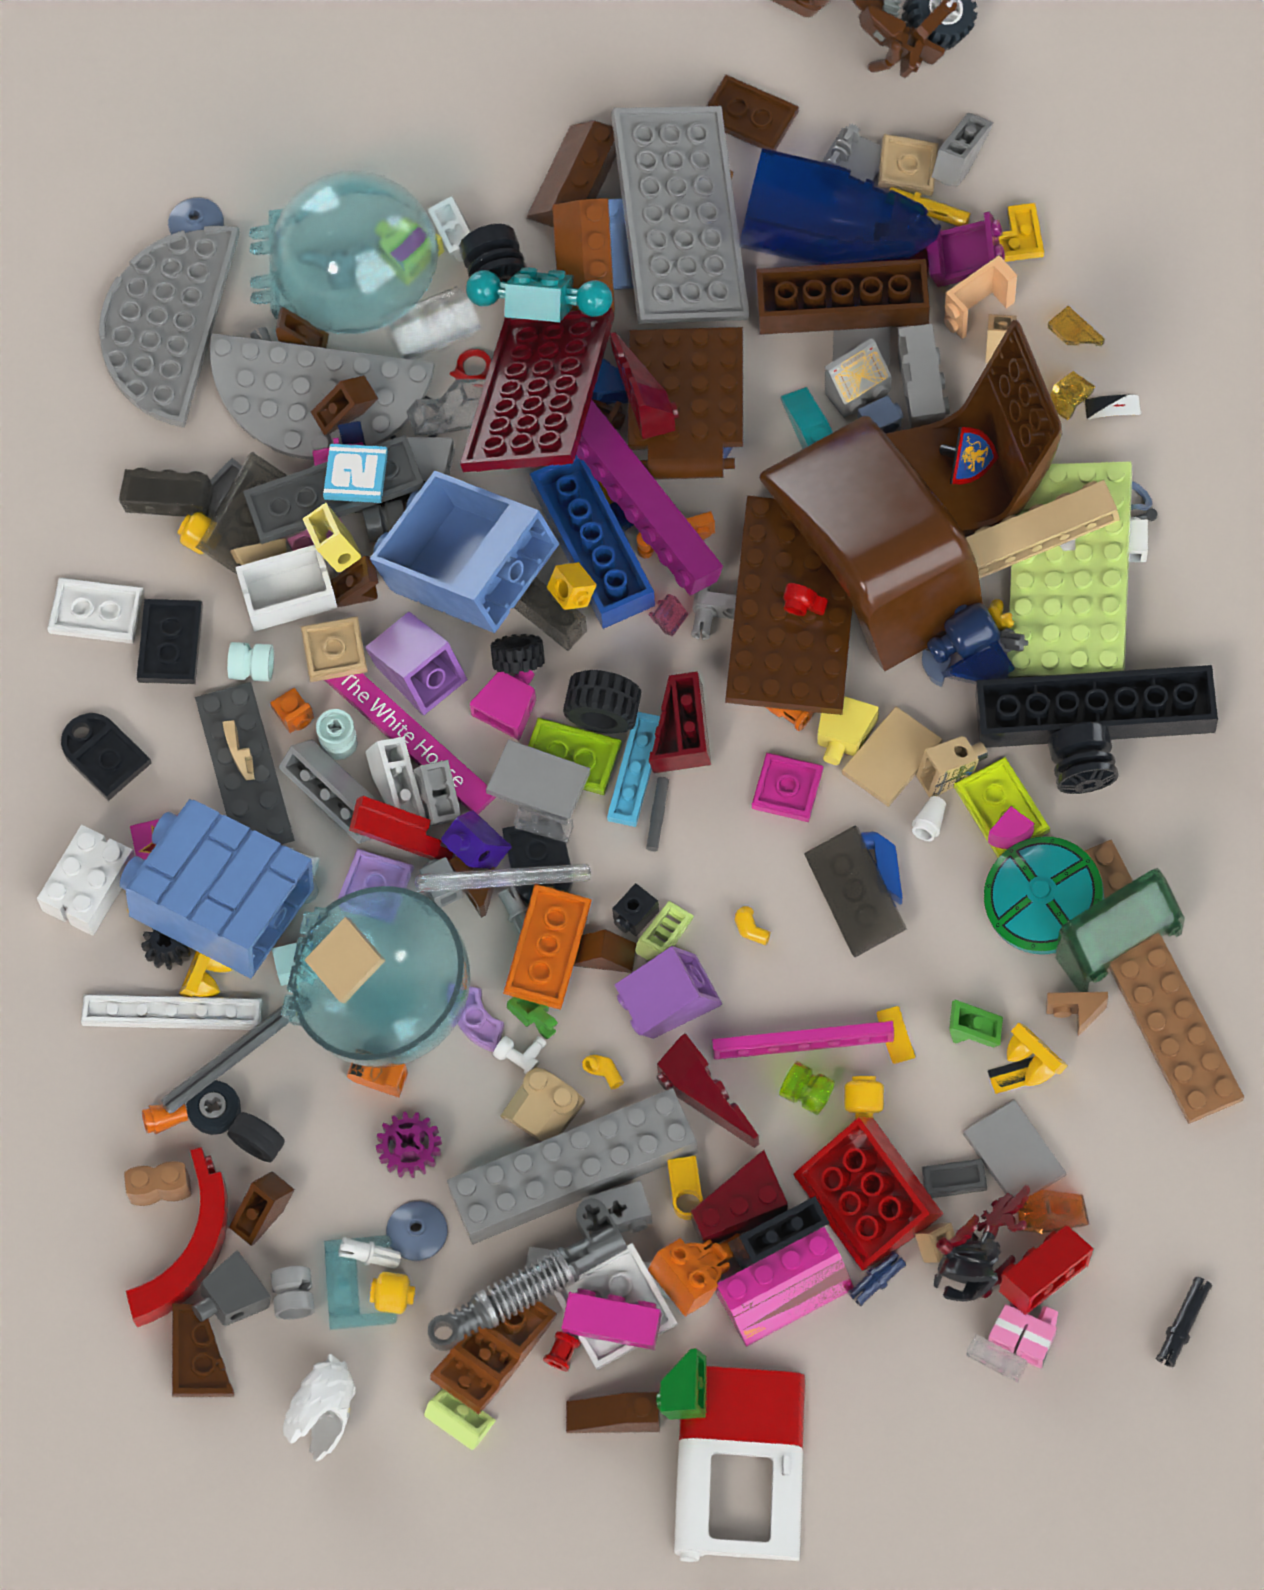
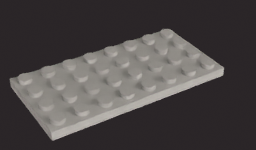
[611,106,749,324]

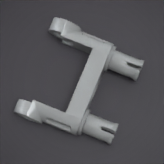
[691,585,736,640]

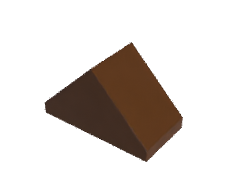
[574,929,636,973]

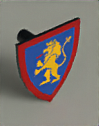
[939,427,998,485]

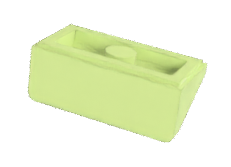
[424,1388,496,1450]

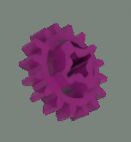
[376,1112,442,1178]

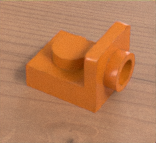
[270,687,314,733]

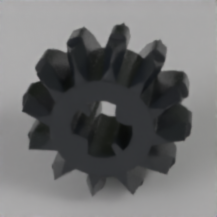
[141,928,191,970]

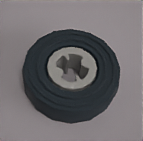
[186,1080,241,1135]

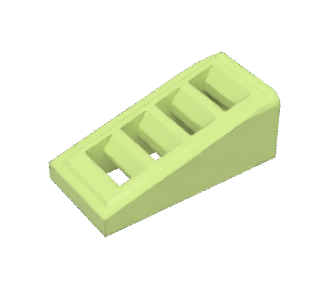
[635,901,694,961]

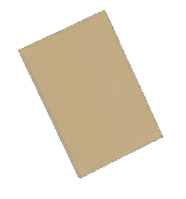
[842,706,943,807]

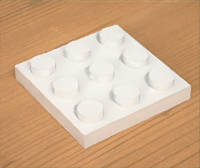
[554,1243,678,1370]

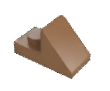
[1046,992,1108,1036]

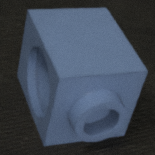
[858,395,904,434]

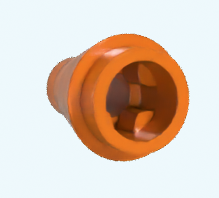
[142,1104,188,1135]

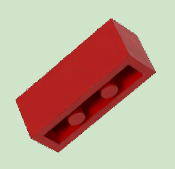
[999,1225,1094,1315]

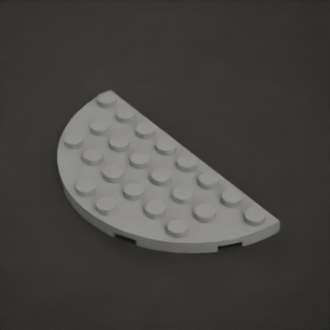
[99,226,240,428]
[210,333,435,460]

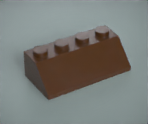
[527,120,617,228]

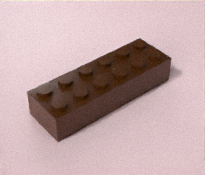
[756,259,930,335]

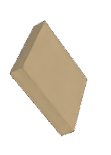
[877,134,938,196]
[301,616,368,683]
[304,917,386,1004]

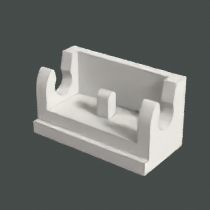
[427,196,471,262]

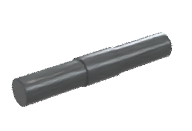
[646,777,669,852]

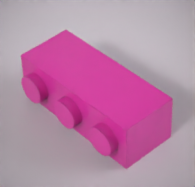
[562,1289,662,1351]

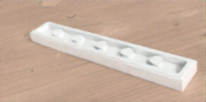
[81,994,263,1030]

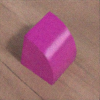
[988,806,1034,849]

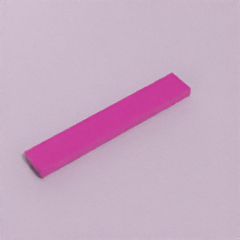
[712,1021,894,1060]

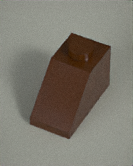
[311,375,378,436]
[229,1171,295,1246]

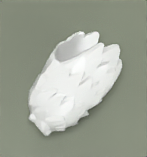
[283,1354,356,1461]

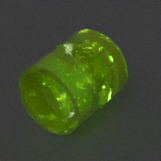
[779,1061,835,1115]

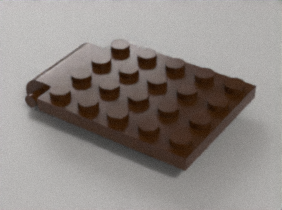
[628,327,743,480]

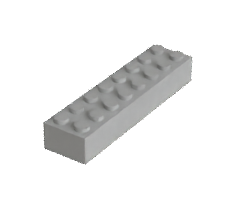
[447,1088,698,1245]

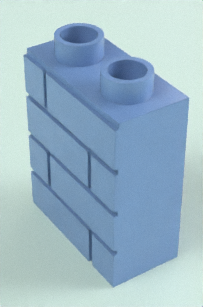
[370,470,559,633]
[120,799,314,979]

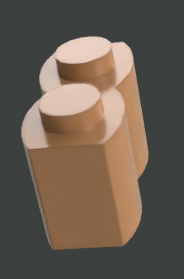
[124,1161,191,1206]

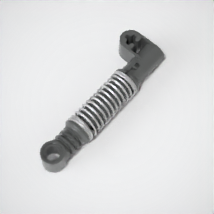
[428,1198,627,1351]

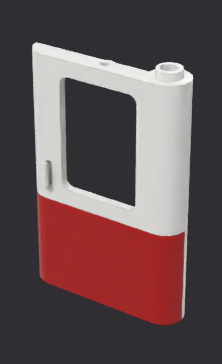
[674,1366,805,1562]

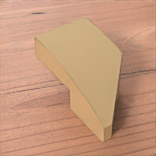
[223,720,255,781]

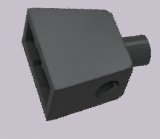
[192,1251,271,1326]

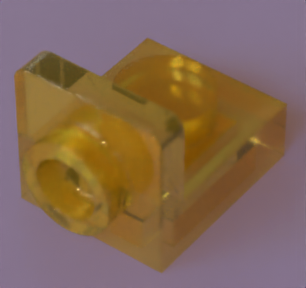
[1050,371,1096,420]

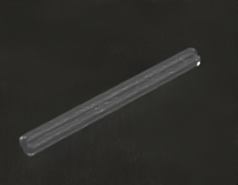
[415,864,591,892]

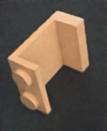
[944,256,1017,339]

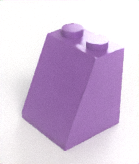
[365,612,468,716]
[615,946,723,1039]

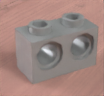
[413,760,461,827]

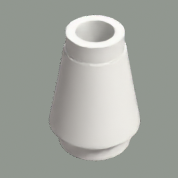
[912,796,946,841]

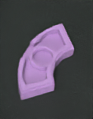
[451,983,504,1052]

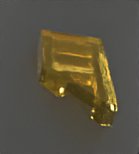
[1048,306,1105,346]

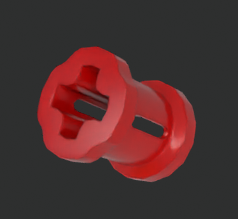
[543,1331,581,1372]

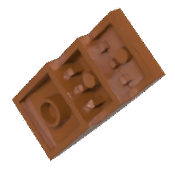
[430,1280,557,1414]

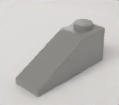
[932,113,993,187]

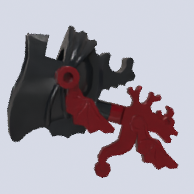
[933,1185,1030,1302]

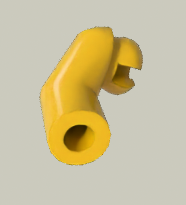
[988,599,1014,631]
[735,906,771,946]
[582,1055,624,1090]

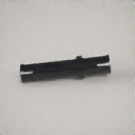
[1156,1277,1212,1367]

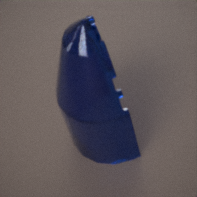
[739,148,941,265]

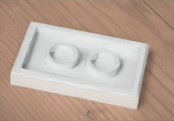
[48,578,144,644]

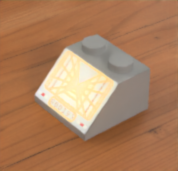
[825,338,891,418]

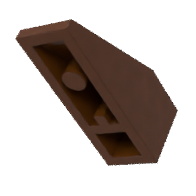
[566,1392,660,1433]

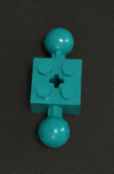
[466,267,612,322]

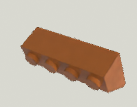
[553,198,615,314]

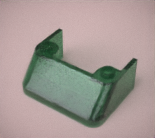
[1055,868,1185,992]

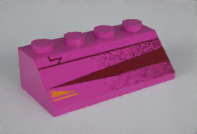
[716,1227,854,1347]

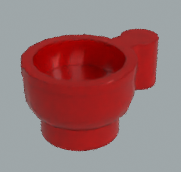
[783,583,829,616]

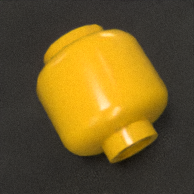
[177,512,222,555]
[844,1076,884,1119]
[370,1272,416,1314]

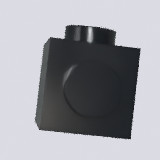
[612,883,659,937]

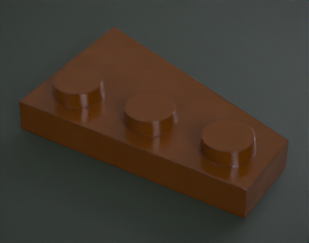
[172,1304,235,1397]

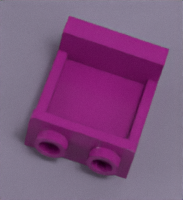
[925,211,1005,288]

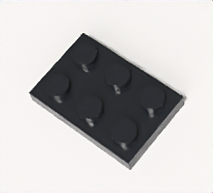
[136,599,203,684]

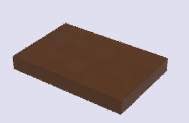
[707,74,799,154]

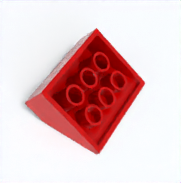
[793,1117,943,1271]

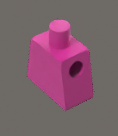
[470,669,536,740]

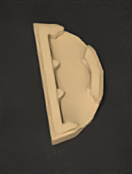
[230,538,287,565]

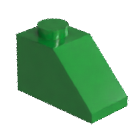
[656,1348,706,1420]

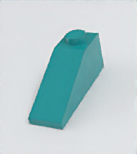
[780,387,833,449]

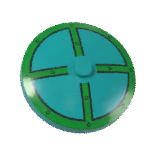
[984,836,1104,955]

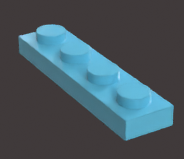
[607,712,660,827]

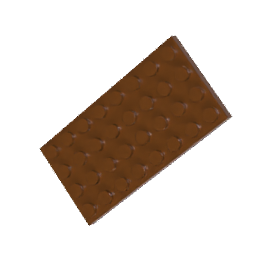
[725,495,853,715]

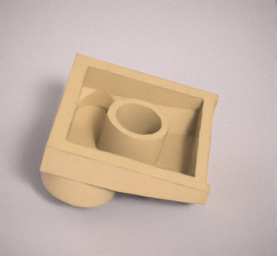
[500,1066,585,1142]

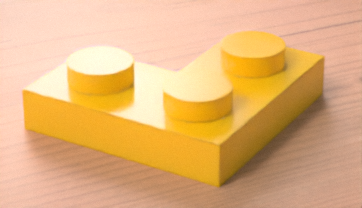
[999,203,1044,262]

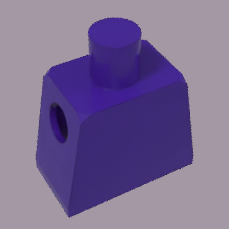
[441,810,512,869]

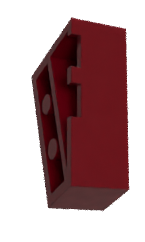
[649,671,711,773]
[691,1150,788,1246]

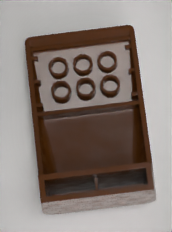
[886,320,1062,537]
[759,416,983,671]

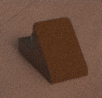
[275,307,329,348]
[330,556,379,607]
[449,856,497,918]

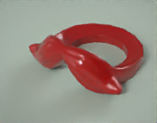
[449,349,491,385]

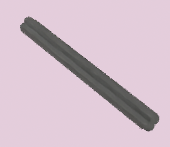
[161,995,307,1113]

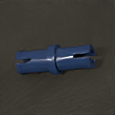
[848,1251,906,1306]

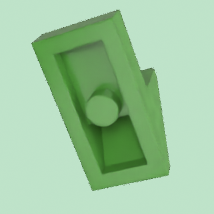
[949,1000,1003,1048]

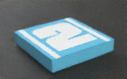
[323,444,388,503]

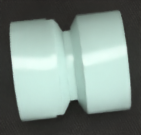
[227,642,274,682]
[316,709,358,760]

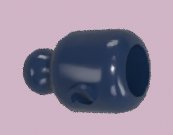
[927,603,1001,663]

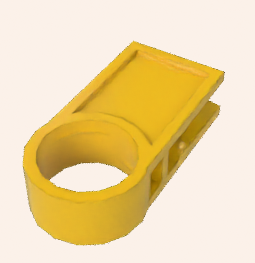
[667,1156,703,1220]

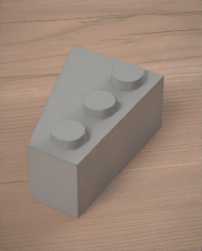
[898,324,950,428]

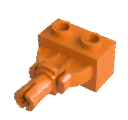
[647,1233,740,1316]

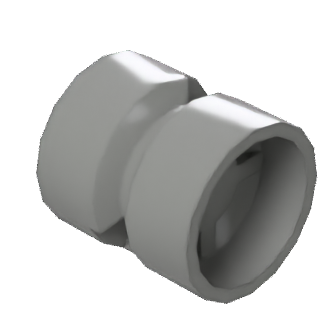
[271,1266,315,1320]

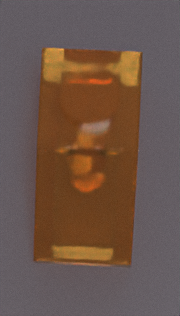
[1018,1189,1089,1234]

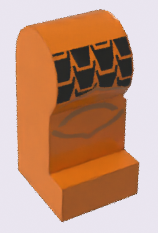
[347,1052,408,1098]

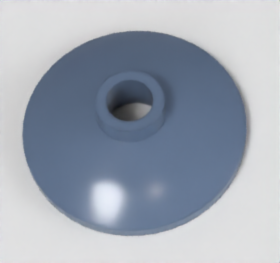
[168,198,224,235]
[386,1201,448,1261]

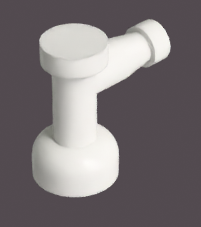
[493,1036,547,1074]

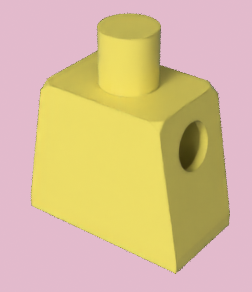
[303,503,362,572]
[817,696,879,765]

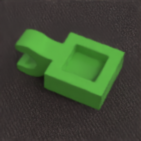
[506,997,558,1039]

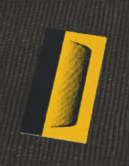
[987,1057,1033,1094]

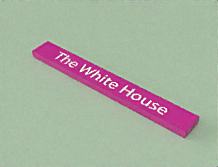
[324,673,496,814]

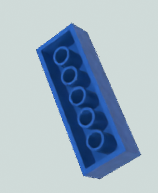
[529,455,655,629]

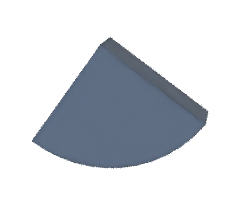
[922,649,951,687]

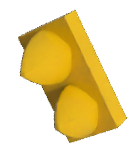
[179,951,233,997]
[1007,1022,1068,1086]

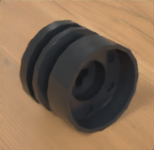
[459,223,527,282]
[1048,723,1119,794]

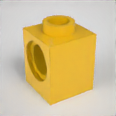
[547,562,597,610]

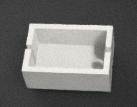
[235,545,337,632]
[37,825,135,936]

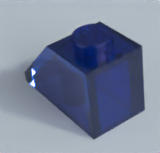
[941,640,1015,685]

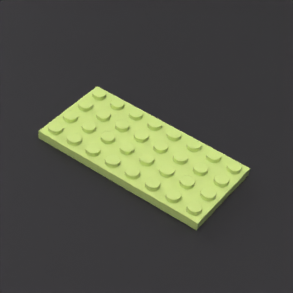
[1006,462,1132,678]

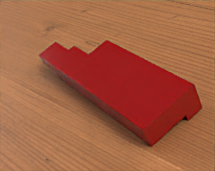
[349,796,453,862]

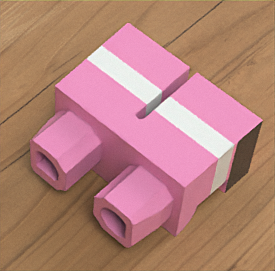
[988,1303,1058,1369]

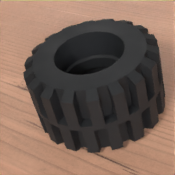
[563,670,642,734]

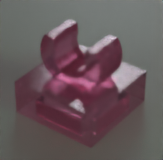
[648,594,688,636]

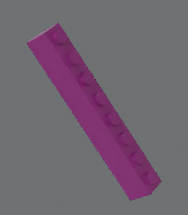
[576,399,723,596]

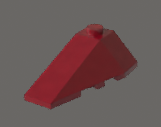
[610,332,679,440]
[656,1033,759,1148]

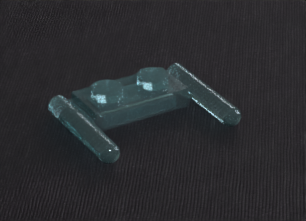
[324,1235,397,1330]

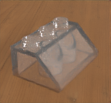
[381,286,482,360]

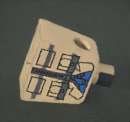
[916,736,988,798]

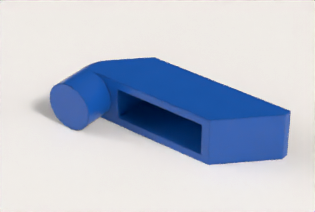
[860,831,903,905]

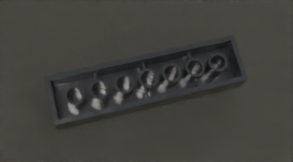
[975,665,1218,748]

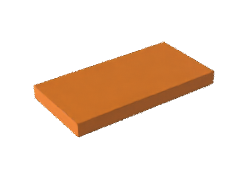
[503,883,592,1010]

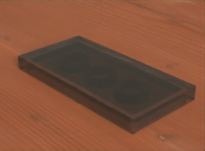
[196,452,288,574]
[804,825,907,957]

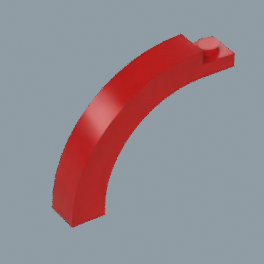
[125,1147,229,1327]

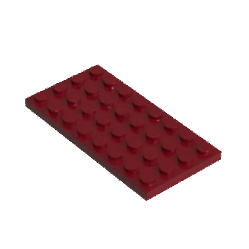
[460,308,615,472]

